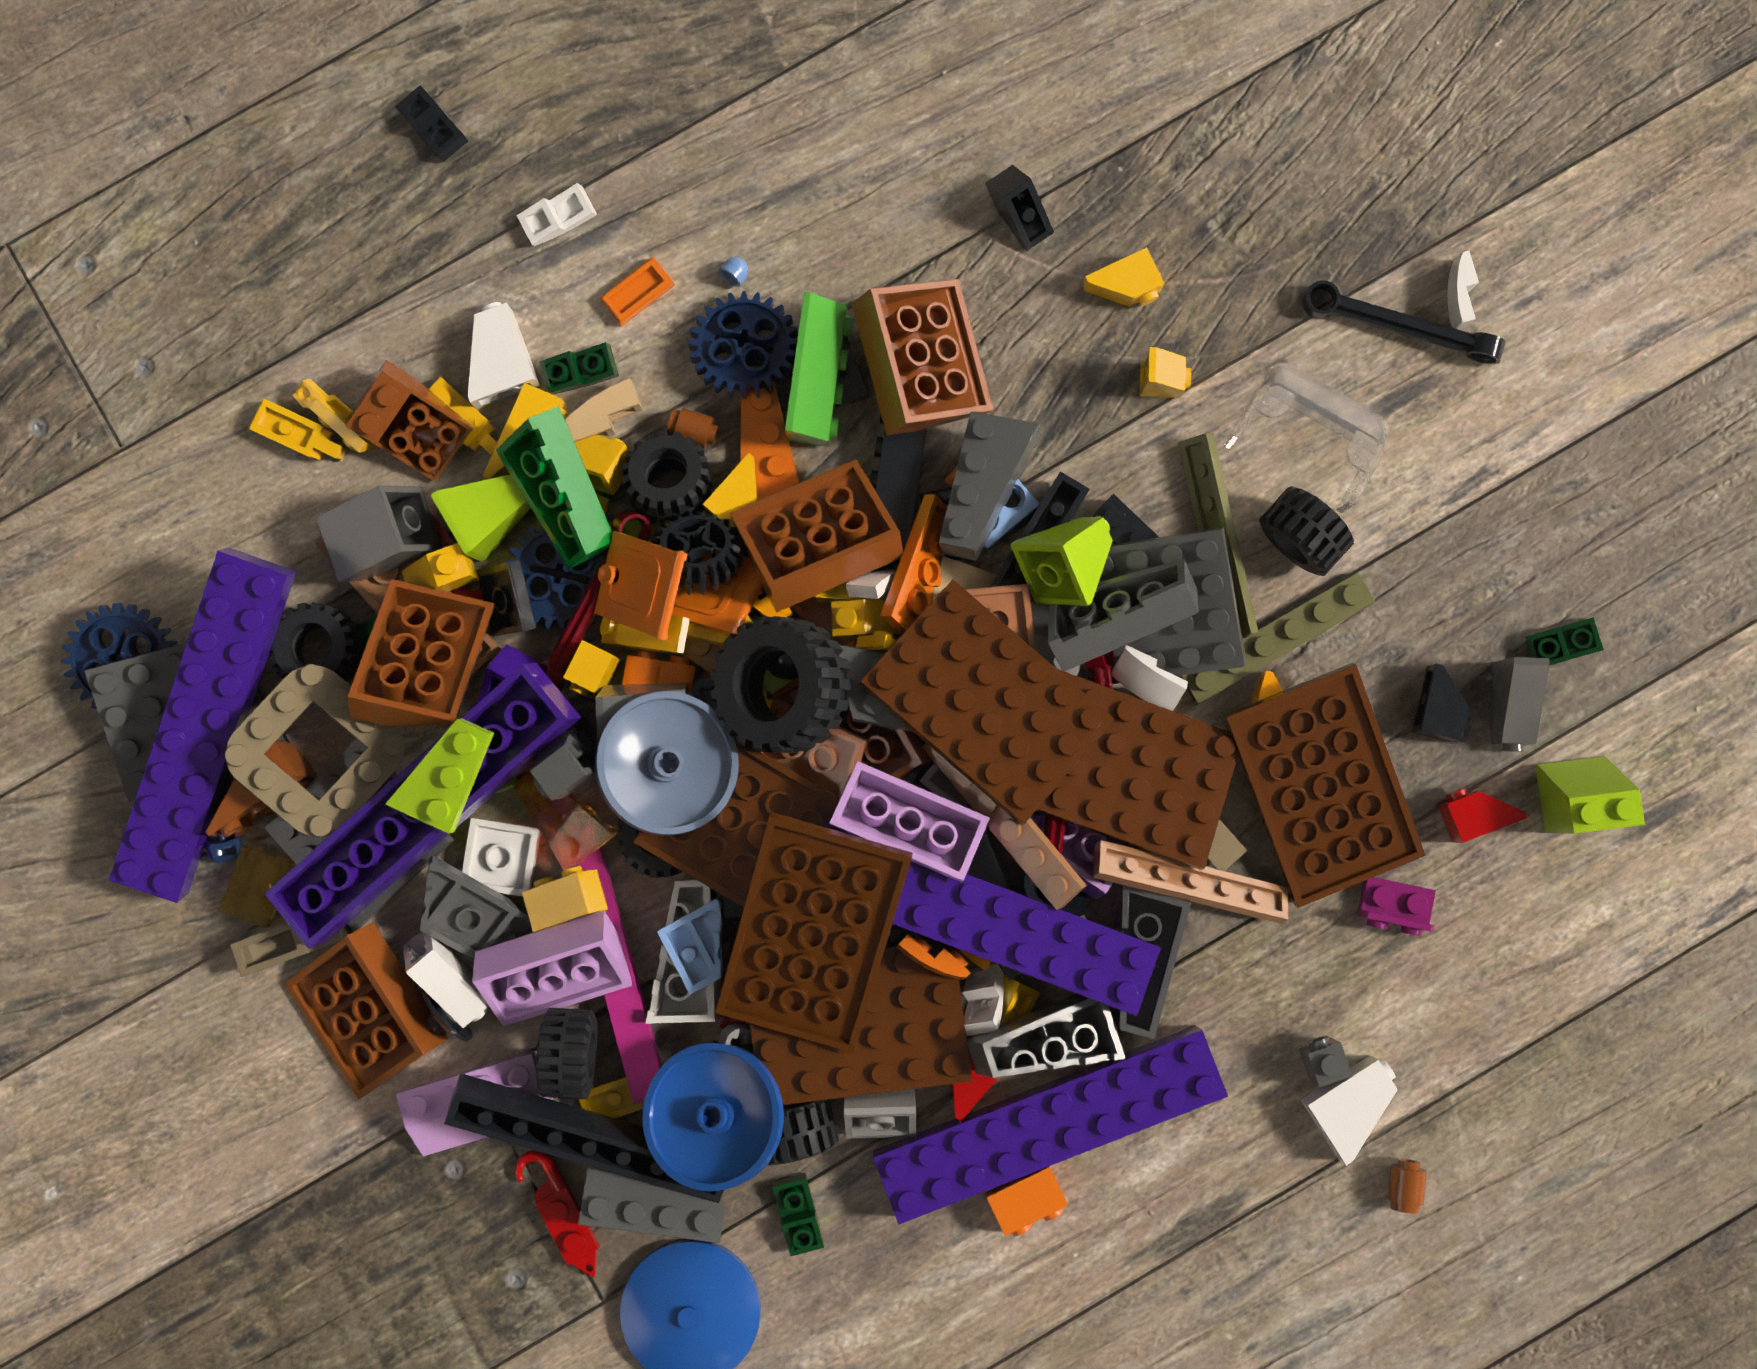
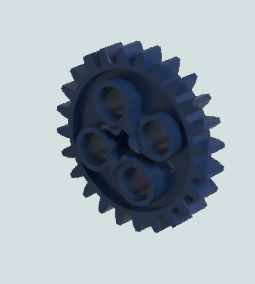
[688,291,798,399]
[505,524,607,630]
[61,603,177,709]

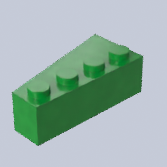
[496,406,613,569]

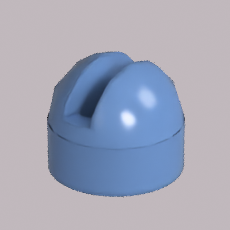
[718,257,748,287]

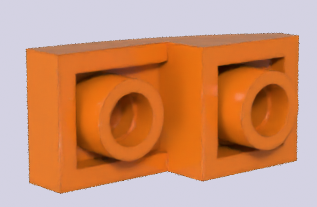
[896,934,971,980]

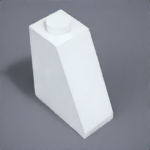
[468,302,540,409]
[403,931,488,1028]
[1300,1055,1398,1166]

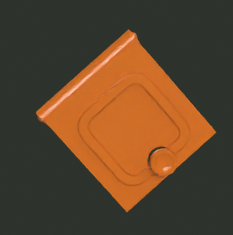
[594,531,688,641]
[671,556,762,636]

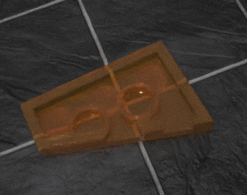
[514,771,618,870]

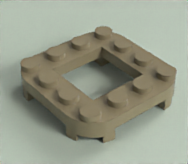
[225,664,405,837]

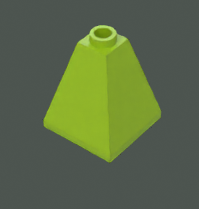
[430,474,531,562]
[1010,516,1113,606]

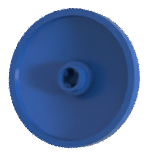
[643,1043,784,1191]
[620,1239,761,1369]

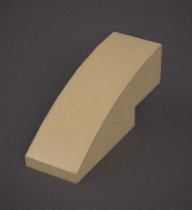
[565,378,643,442]

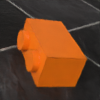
[985,1166,1068,1236]

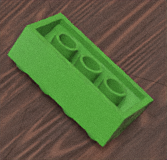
[785,292,853,447]

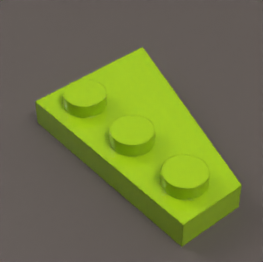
[385,718,494,834]

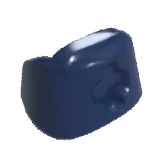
[204,836,242,863]

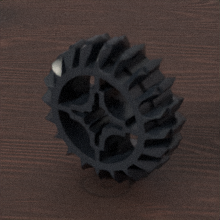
[651,511,744,595]

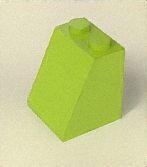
[1535,756,1645,834]

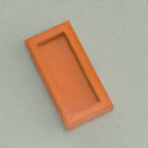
[600,257,675,326]

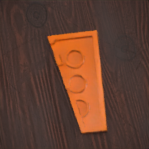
[740,381,799,501]
[880,494,947,635]

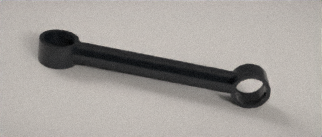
[1303,280,1506,364]

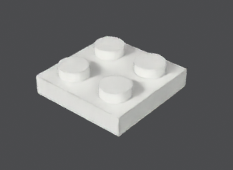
[462,818,541,897]

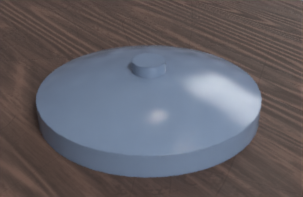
[594,691,739,836]

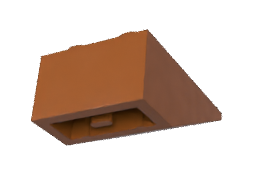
[346,360,473,482]
[206,741,317,838]

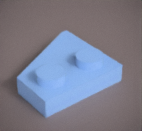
[657,898,723,994]

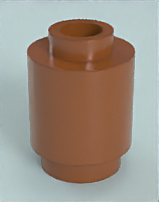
[666,408,719,450]
[1388,1159,1427,1214]

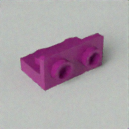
[1357,877,1436,937]

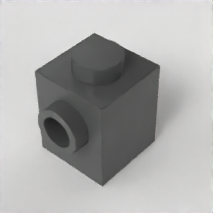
[1299,1036,1353,1088]

